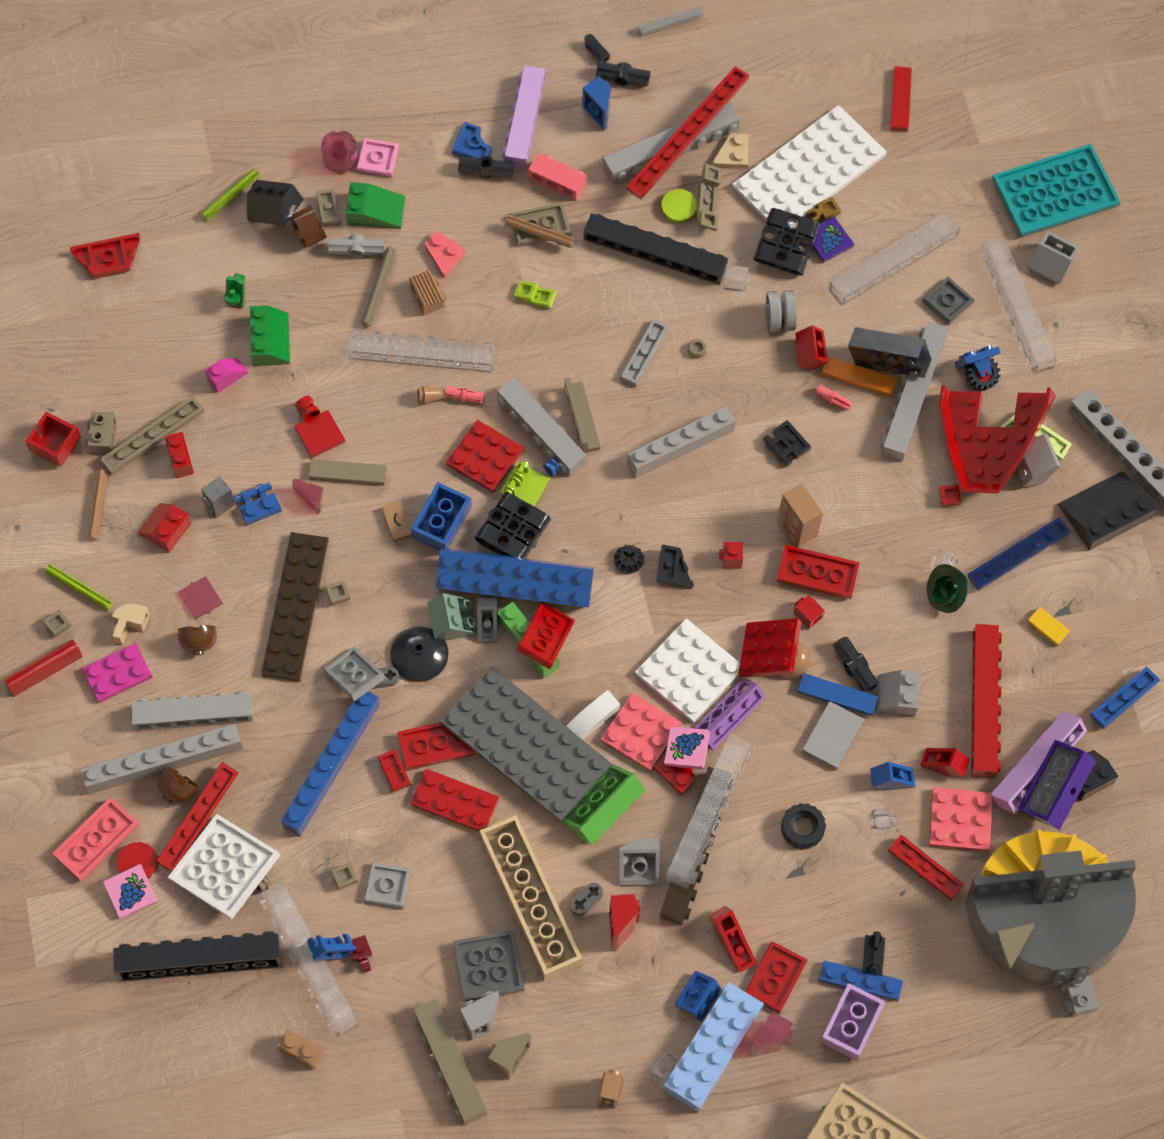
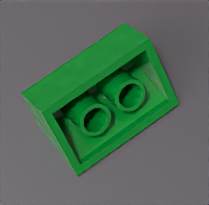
[250,305,290,366]

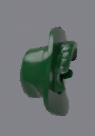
[926,564,969,613]

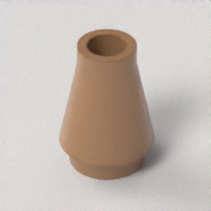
[417,386,445,404]

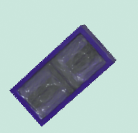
[1018,739,1097,830]

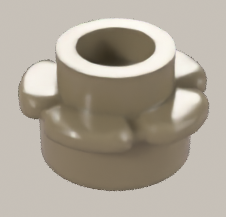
[256,875,271,893]

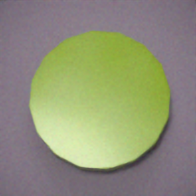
[661,189,697,223]

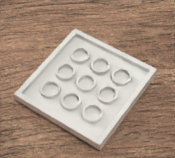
[635,618,740,724]
[168,814,280,920]

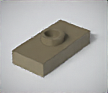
[316,189,341,226]

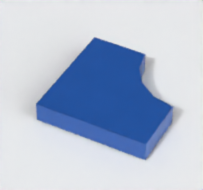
[452,122,492,158]

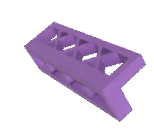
[693,678,766,751]

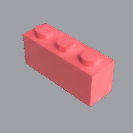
[529,153,587,201]

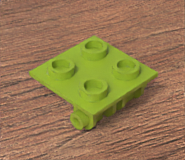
[500,461,551,507]

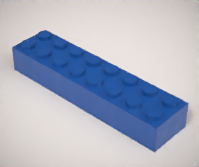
[435,548,594,608]

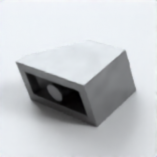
[477,597,497,642]

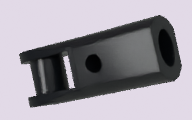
[584,34,610,63]

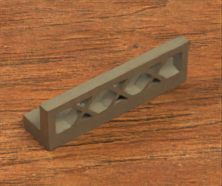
[564,377,601,453]

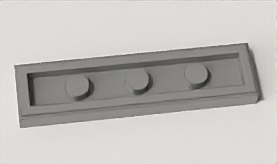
[620,319,669,387]

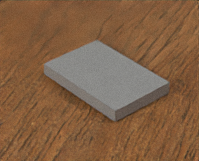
[324,646,386,701]
[802,701,864,770]

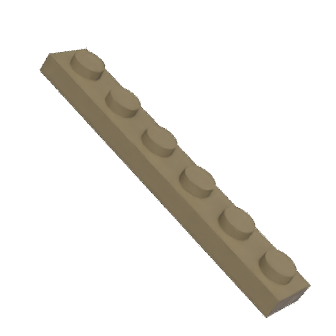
[100,396,204,475]

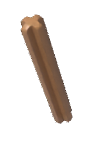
[505,215,574,248]
[87,469,108,541]

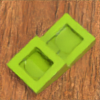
[514,281,557,309]

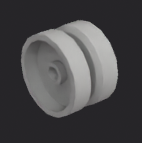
[765,290,797,332]

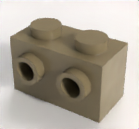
[85,411,117,454]

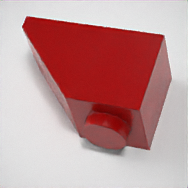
[920,748,970,777]

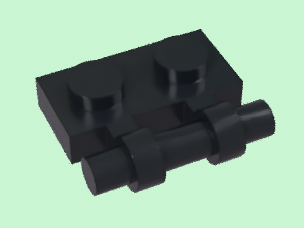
[762,420,811,467]

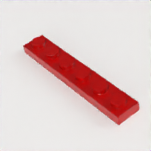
[155,762,239,872]

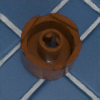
[290,205,327,249]

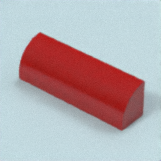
[4,639,83,697]

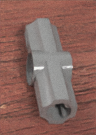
[329,234,384,259]

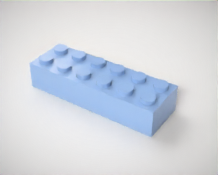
[663,982,764,1112]

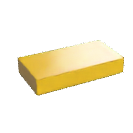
[1027,607,1070,646]

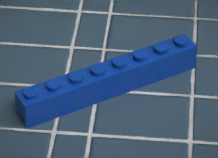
[281,691,380,837]

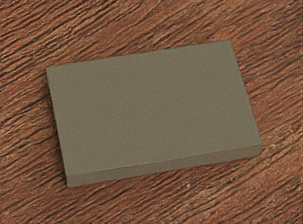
[510,202,571,247]

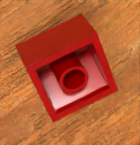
[138,503,191,553]

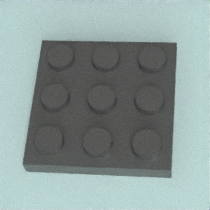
[454,930,525,1002]

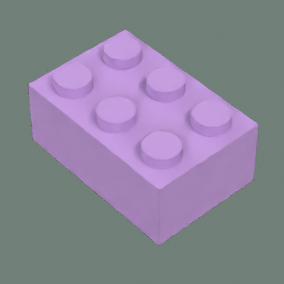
[820,983,885,1061]

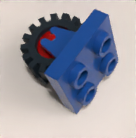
[954,345,1001,391]

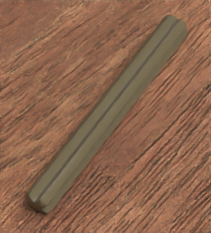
[361,246,396,327]

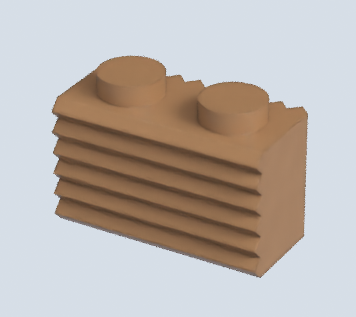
[409,270,446,315]
[278,1029,325,1070]
[597,1070,624,1108]

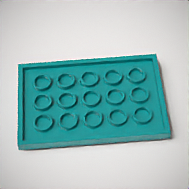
[992,144,1121,237]

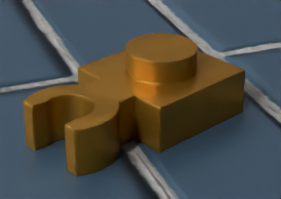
[807,197,841,222]

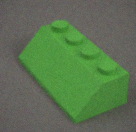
[561,764,646,845]

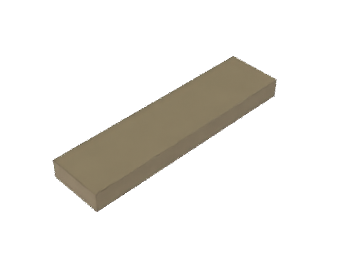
[309,459,386,485]

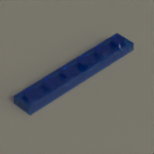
[967,517,1071,591]

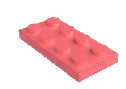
[52,797,139,882]

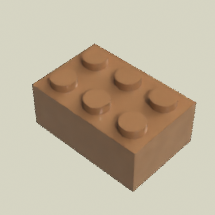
[777,483,823,547]

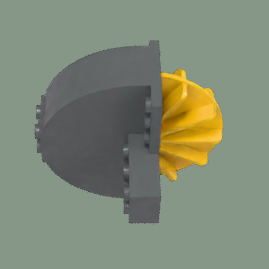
[965,829,1136,986]

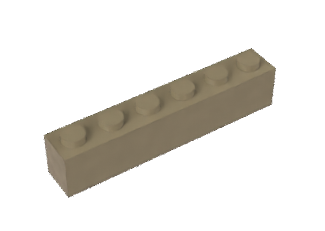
[412,999,487,1125]

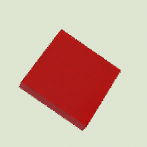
[295,410,346,458]

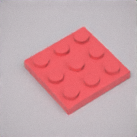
[601,693,682,772]
[929,787,992,852]

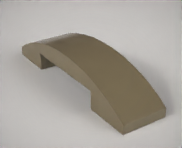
[697,164,722,231]

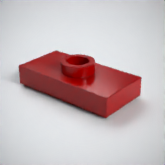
[377,749,411,793]

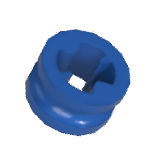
[543,458,561,477]

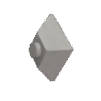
[619,838,660,885]

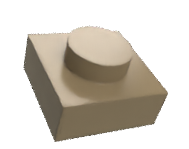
[326,580,351,605]
[43,610,71,637]
[331,862,358,890]

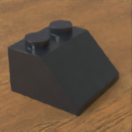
[1078,750,1119,801]

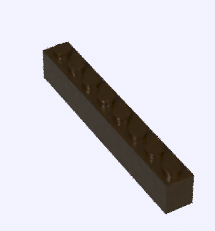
[660,767,733,925]

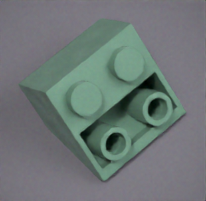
[427,593,478,640]

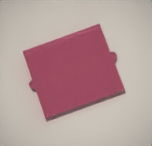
[178,576,223,620]

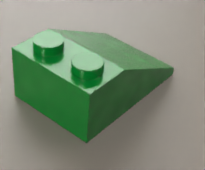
[346,182,405,229]

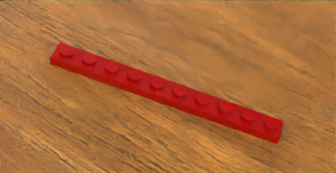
[627,66,749,200]

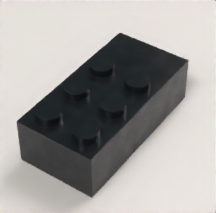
[848,327,932,378]

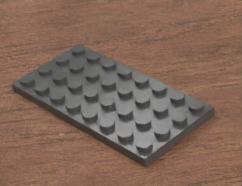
[440,666,612,823]

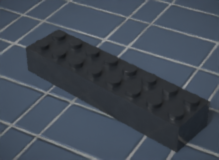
[113,931,283,982]

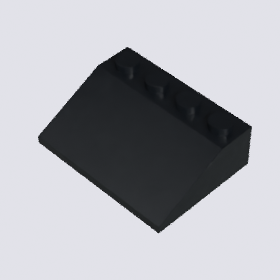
[1059,471,1157,551]

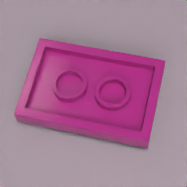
[82,643,153,703]

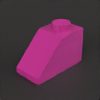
[205,358,248,393]

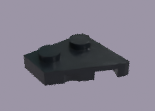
[656,544,694,589]

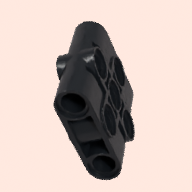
[753,208,820,276]
[474,492,551,558]

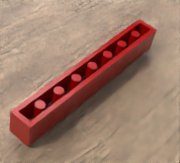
[971,624,1002,778]

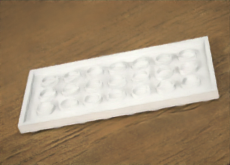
[732,105,887,228]

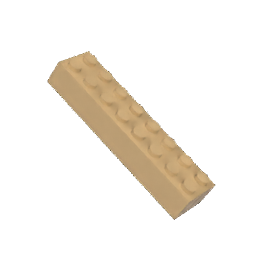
[480,815,582,981]

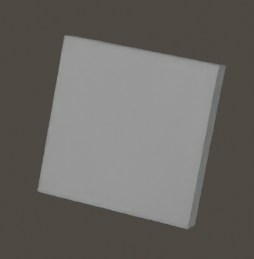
[364,862,411,909]

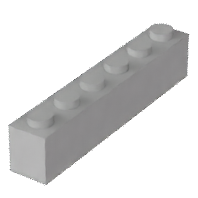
[497,378,587,477]
[627,406,736,478]
[132,691,253,731]

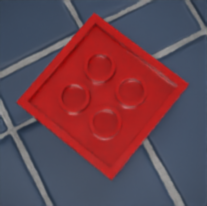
[446,420,524,493]
[738,618,802,678]

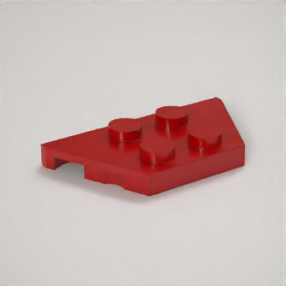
[70,233,141,278]

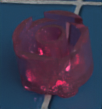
[321,131,358,174]

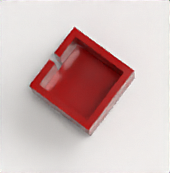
[25,411,81,467]

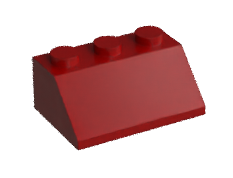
[609,894,640,951]

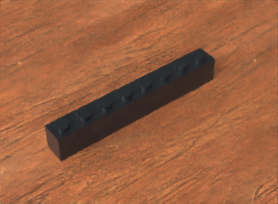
[583,213,729,285]

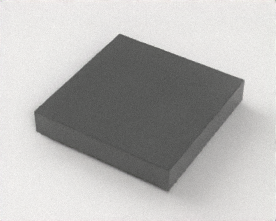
[922,277,975,325]

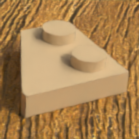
[713,133,748,168]

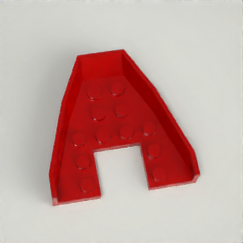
[939,385,1056,494]

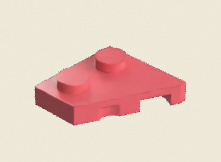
[425,231,465,278]

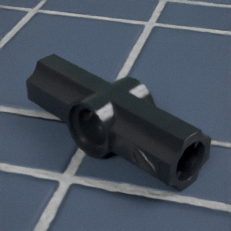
[596,61,651,87]
[458,156,514,179]
[833,636,879,693]

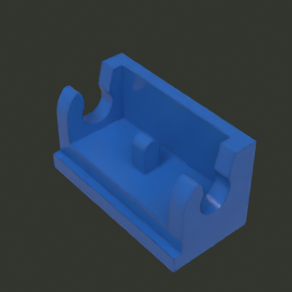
[307,933,356,960]

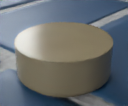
[688,339,707,359]

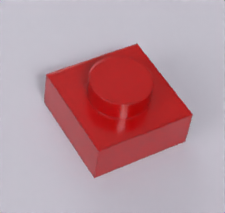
[939,485,961,506]

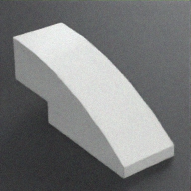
[566,690,620,740]

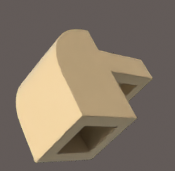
[111,604,150,645]

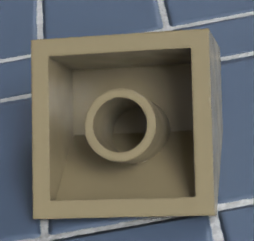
[487,1033,532,1079]

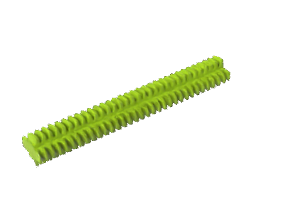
[201,168,260,221]
[45,563,113,611]

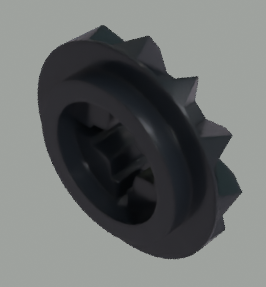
[614,544,644,574]

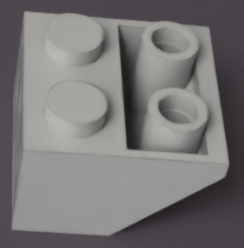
[1027,231,1080,285]
[460,991,499,1040]

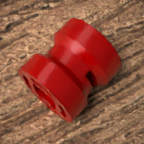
[295,395,320,421]

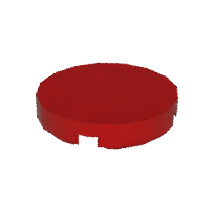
[117,842,158,879]

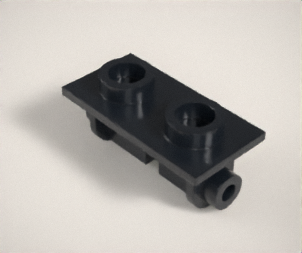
[862,931,885,976]

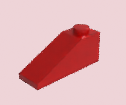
[708,906,757,973]

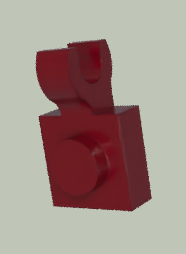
[350,935,372,973]

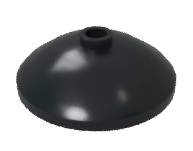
[390,626,449,682]

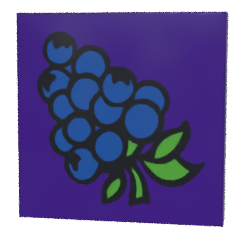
[813,217,854,263]

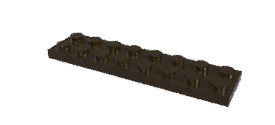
[261,532,329,682]

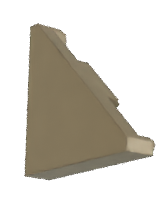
[997,923,1035,969]

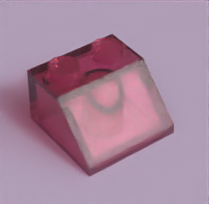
[748,1011,794,1057]

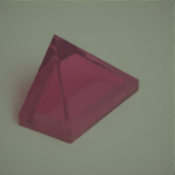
[292,478,323,514]

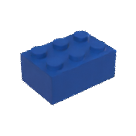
[411,482,472,551]

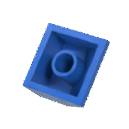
[582,76,611,131]

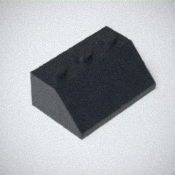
[247,180,304,226]

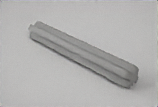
[638,6,704,36]

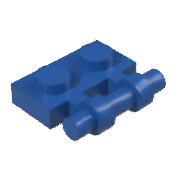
[234,482,282,526]

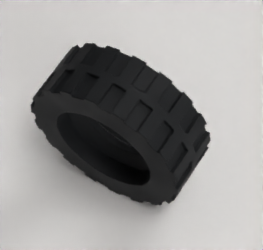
[781,803,826,850]

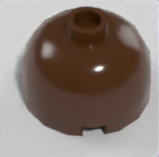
[177,625,217,656]
[158,766,198,804]

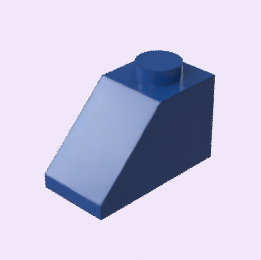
[870,762,916,790]

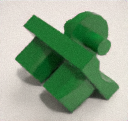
[224,273,245,308]

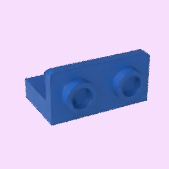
[675,970,721,1021]

